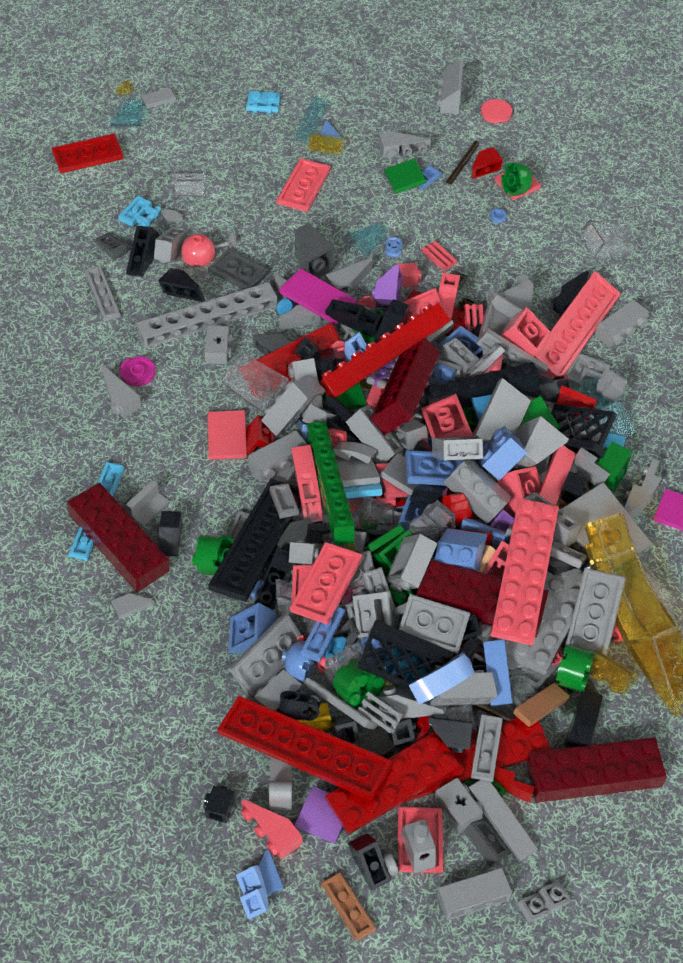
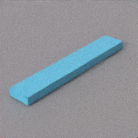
[68,462,125,560]

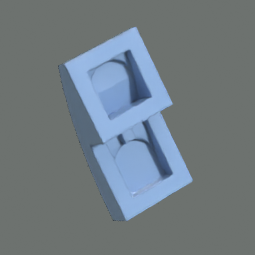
[236,865,269,920]

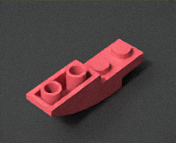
[291,445,324,523]

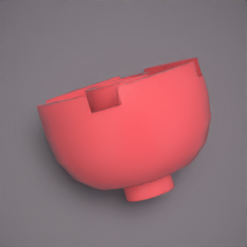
[181,234,215,266]

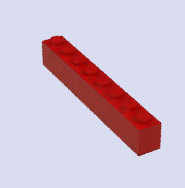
[319,303,451,398]

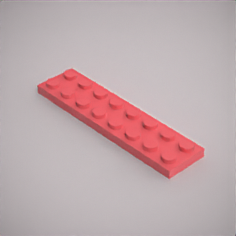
[533,271,621,376]
[491,498,559,646]

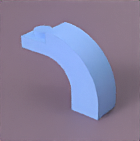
[409,652,474,705]

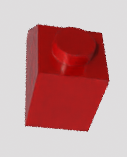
[471,147,503,179]

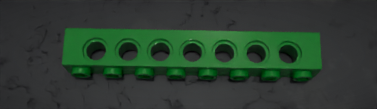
[307,421,354,545]

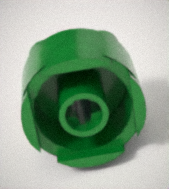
[192,535,234,575]
[555,644,595,691]
[333,659,384,709]

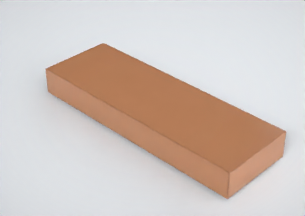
[513,683,570,727]
[321,872,376,942]

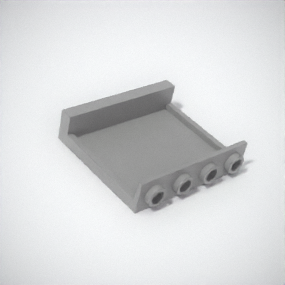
[477,294,552,371]
[561,482,652,574]

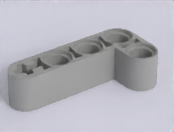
[269,757,292,811]

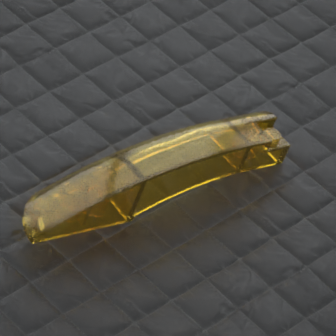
[583,511,683,717]

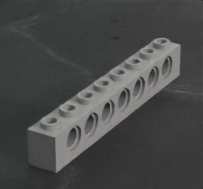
[136,282,277,348]

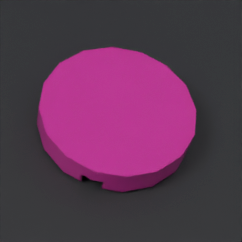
[119,356,156,387]

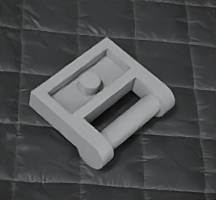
[353,591,395,638]

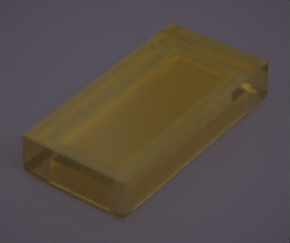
[308,134,343,155]

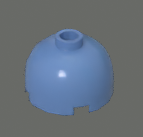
[282,640,315,683]

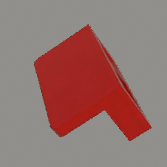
[556,386,598,420]
[246,415,275,454]

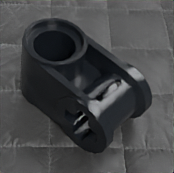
[279,691,321,721]

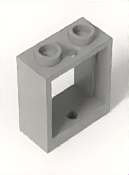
[432,436,483,460]
[386,534,438,592]

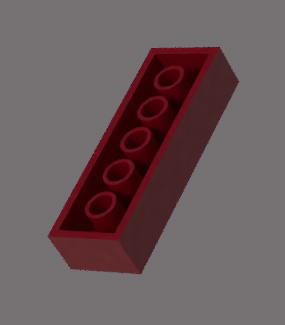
[370,338,440,435]
[67,482,170,593]
[417,559,549,638]
[526,737,667,803]

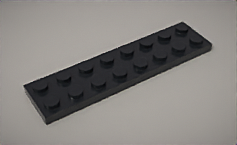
[208,478,301,602]

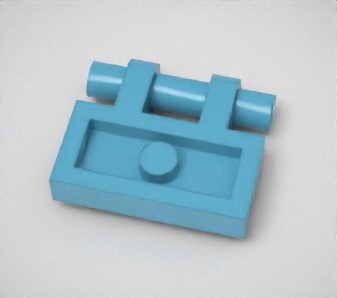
[246,91,280,114]
[119,196,162,227]

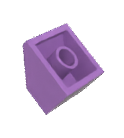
[372,265,403,307]

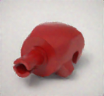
[441,487,477,526]

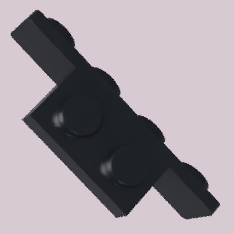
[322,395,361,444]

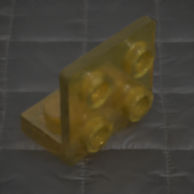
[590,650,638,695]

